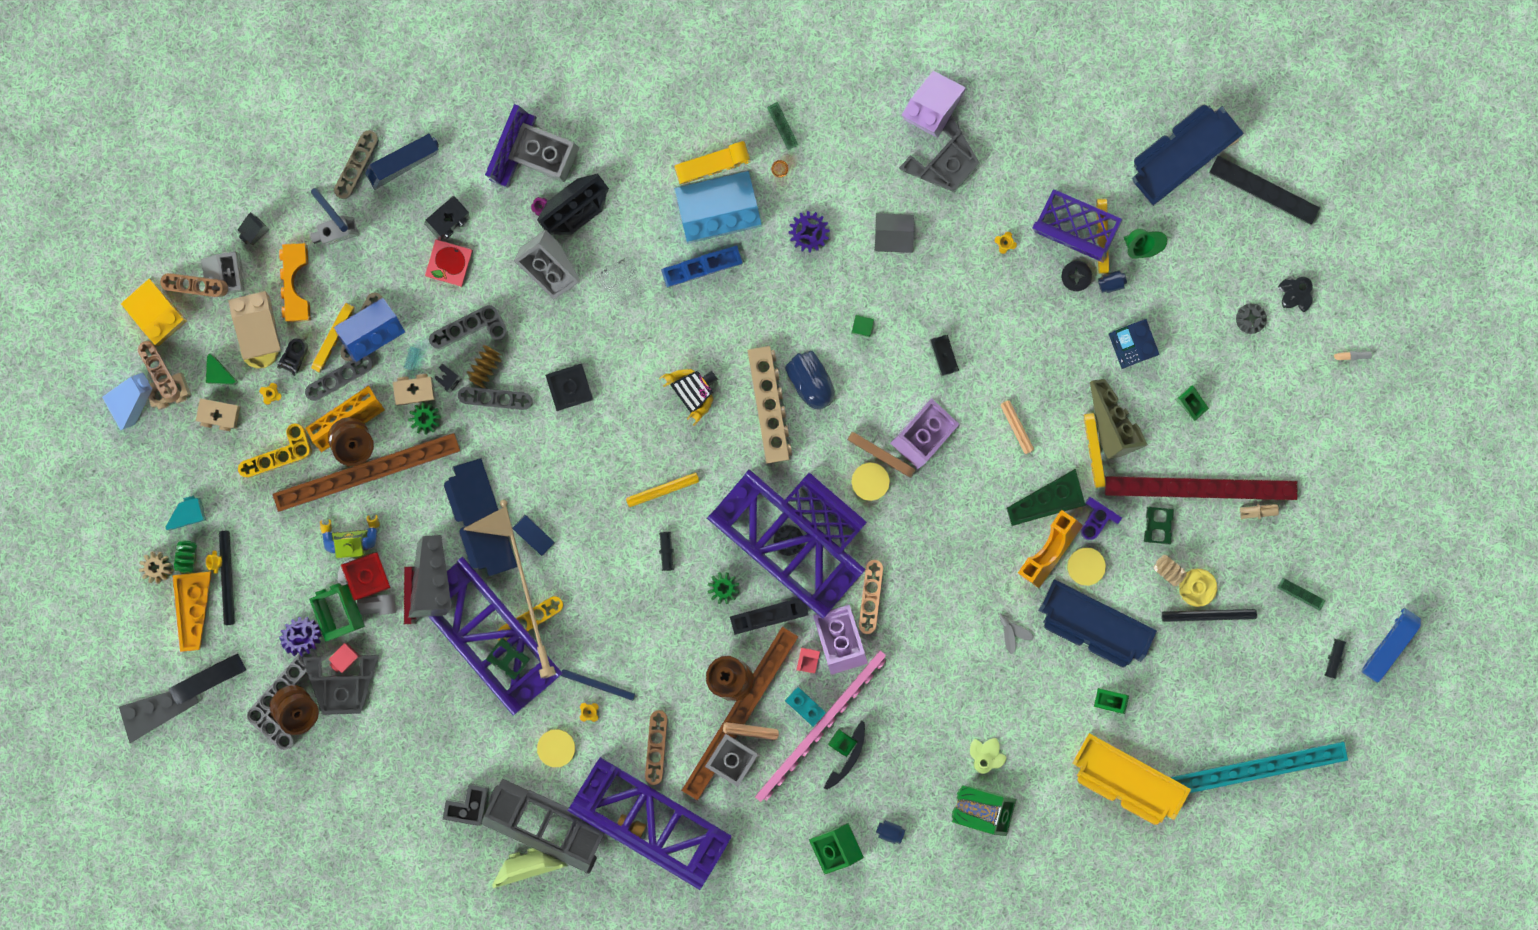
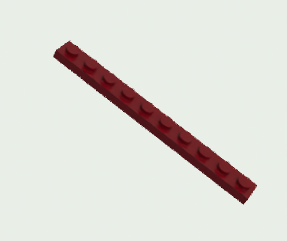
[1105,476,1298,500]

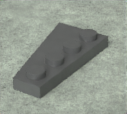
[119,691,199,743]

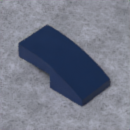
[512,514,555,556]

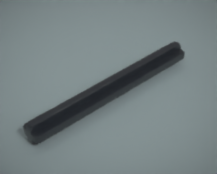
[219,530,235,626]
[1161,609,1257,622]

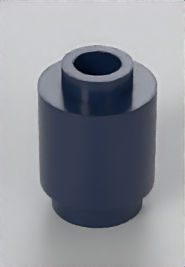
[1098,270,1127,293]
[876,820,906,844]

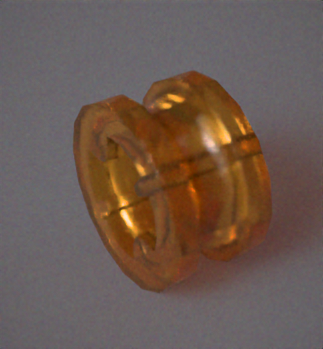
[771,160,788,178]

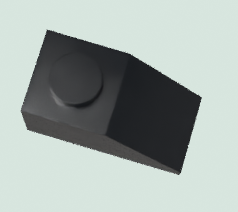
[237,212,270,245]

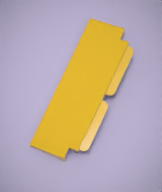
[1072,733,1191,825]

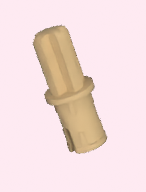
[1240,504,1279,520]

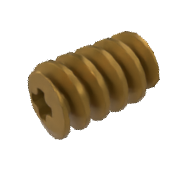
[466,345,502,389]

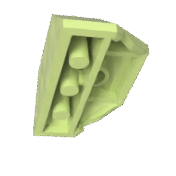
[492,848,568,888]

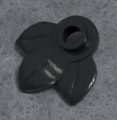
[1278,277,1313,312]

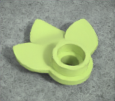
[970,738,1007,774]

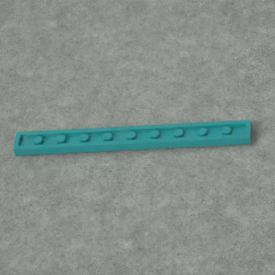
[1170,741,1348,793]

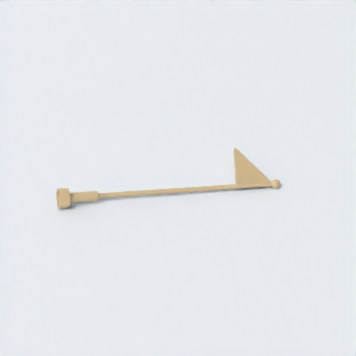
[464,500,556,678]

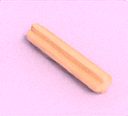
[1000,400,1034,454]
[723,722,779,740]

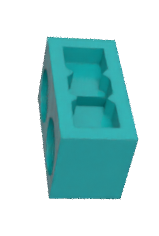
[785,686,826,727]

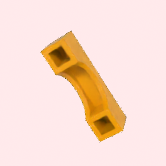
[279,243,311,322]
[1018,510,1083,588]

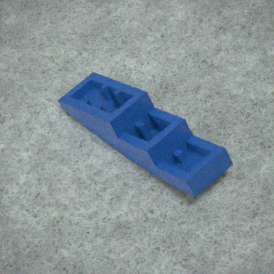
[661,246,743,288]

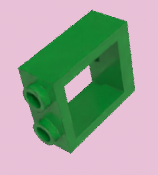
[309,583,365,642]

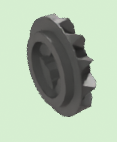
[1236,303,1267,334]

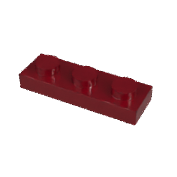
[404,567,419,624]

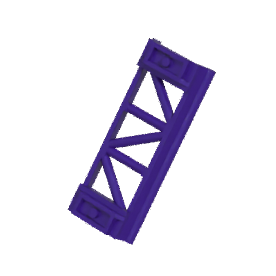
[706,469,866,619]
[428,556,563,716]
[567,757,732,890]

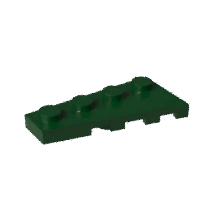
[1006,469,1086,526]

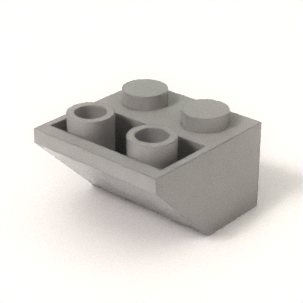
[201,251,245,297]

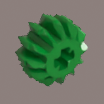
[408,402,441,435]
[174,540,197,573]
[707,572,739,604]

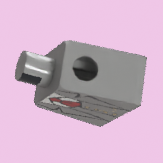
[311,216,359,245]

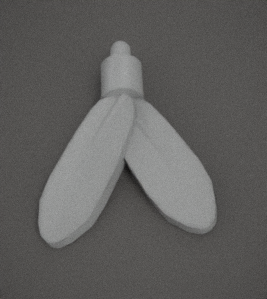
[999,613,1033,654]

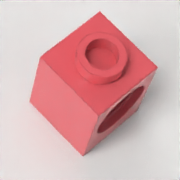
[328,643,360,673]

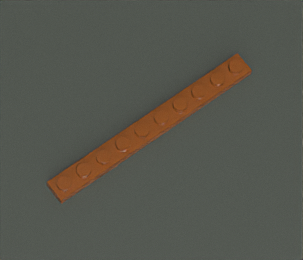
[272,433,461,512]
[681,627,799,801]

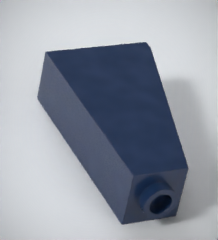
[365,133,439,190]

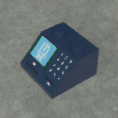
[1108,319,1160,369]

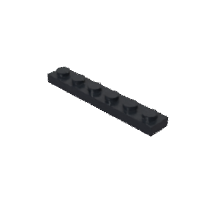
[1209,156,1320,225]

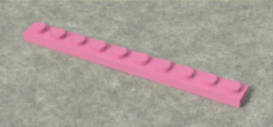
[755,651,886,802]

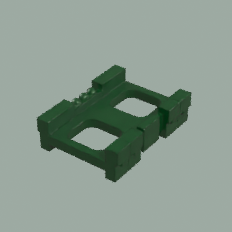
[1144,507,1174,545]
[486,638,531,680]

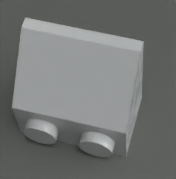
[705,734,758,787]

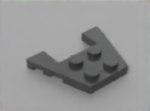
[899,115,980,192]
[303,655,379,715]

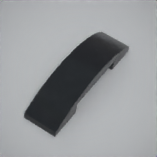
[730,598,809,635]
[169,654,247,706]
[823,720,865,790]

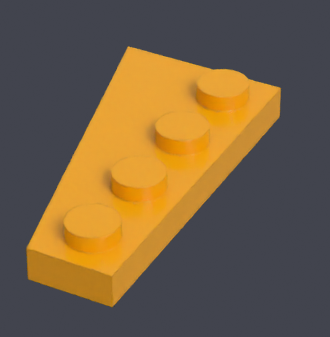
[172,571,212,652]

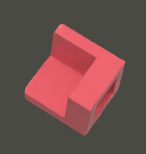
[797,647,820,673]

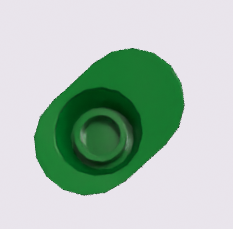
[1124,229,1168,259]

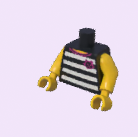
[659,369,718,426]

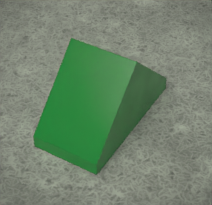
[206,353,238,385]
[1175,385,1209,421]
[1094,688,1129,714]

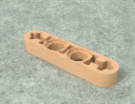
[859,560,883,634]

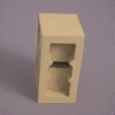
[148,373,191,410]

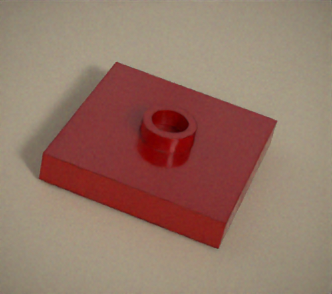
[340,552,391,601]

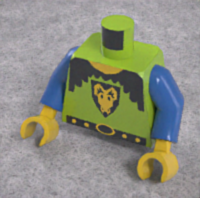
[320,515,380,558]

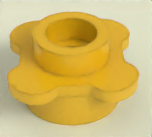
[994,232,1017,254]
[259,383,282,405]
[206,550,222,574]
[580,703,599,722]

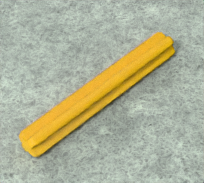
[626,473,699,507]

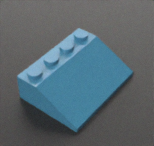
[674,171,762,244]

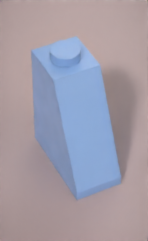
[102,373,152,430]

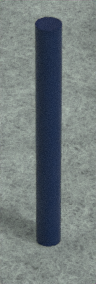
[311,188,348,232]
[560,669,635,701]

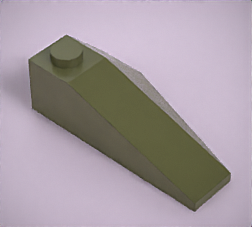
[1090,379,1147,459]

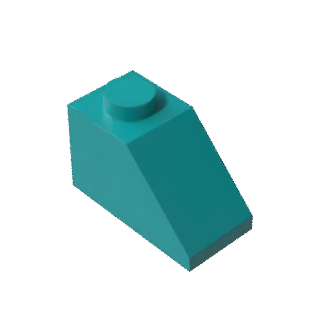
[165,495,206,530]

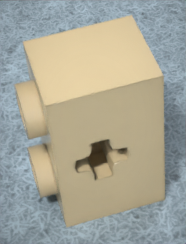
[393,374,436,406]
[196,398,241,432]

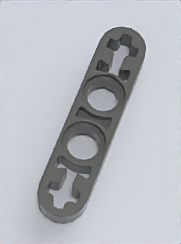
[305,356,373,401]
[458,387,532,410]

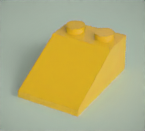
[121,278,187,346]

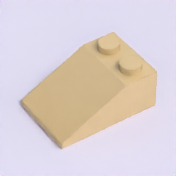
[228,291,281,360]

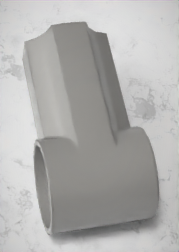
[357,594,396,615]

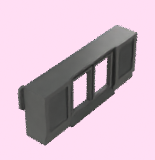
[481,778,604,874]

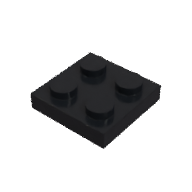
[545,363,593,412]

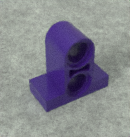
[1080,497,1122,540]

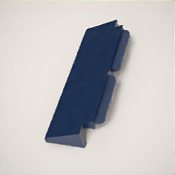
[1132,104,1244,206]
[444,458,518,577]
[1038,579,1157,668]

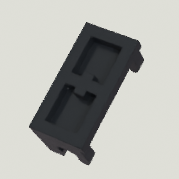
[929,335,959,377]
[435,364,462,393]

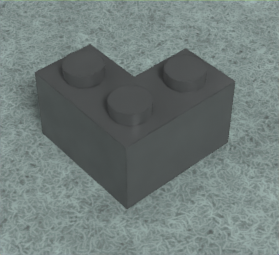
[442,783,489,826]

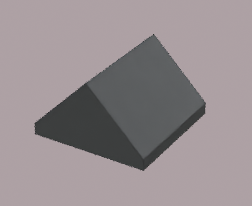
[874,213,914,253]

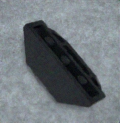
[537,173,609,235]

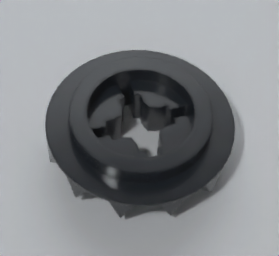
[1061,261,1092,292]
[773,525,804,556]

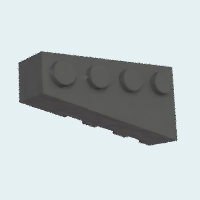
[409,535,452,618]

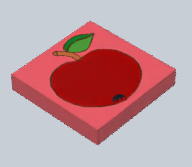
[425,239,473,287]

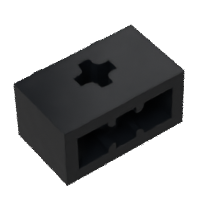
[424,196,469,241]

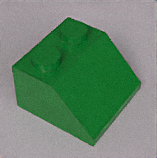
[809,823,864,875]

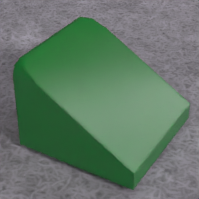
[851,315,874,338]
[828,729,857,757]

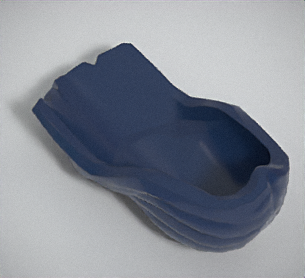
[785,351,835,410]

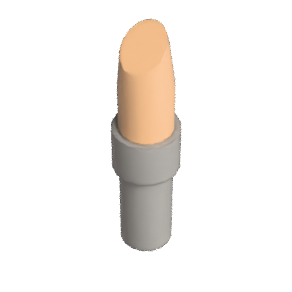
[1334,351,1372,361]

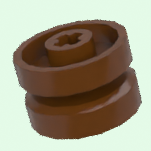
[328,417,374,466]
[706,656,754,701]
[269,685,319,735]

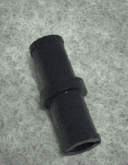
[659,532,674,571]
[1324,638,1346,679]

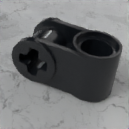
[277,338,308,376]

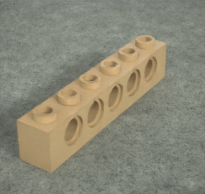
[747,346,792,464]

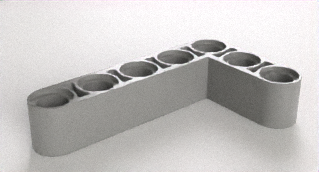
[247,649,318,750]

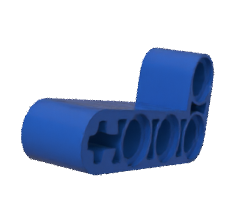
[1361,608,1421,683]

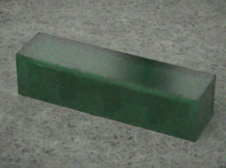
[767,102,798,151]
[1276,578,1326,611]

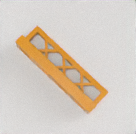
[305,385,385,453]

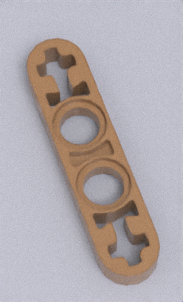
[160,273,228,297]
[138,341,180,403]
[847,432,916,478]
[645,710,667,785]

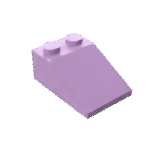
[901,71,966,138]
[890,398,959,469]
[813,605,868,675]

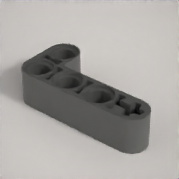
[429,305,508,349]

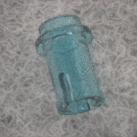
[403,346,422,371]

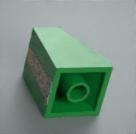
[952,785,1017,836]

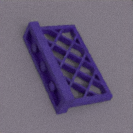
[485,104,537,188]
[1032,189,1123,263]
[779,472,867,557]

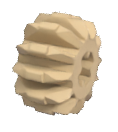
[139,551,172,584]
[1153,555,1187,586]

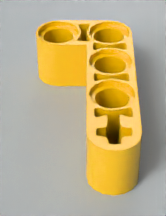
[674,141,751,185]
[238,423,312,478]

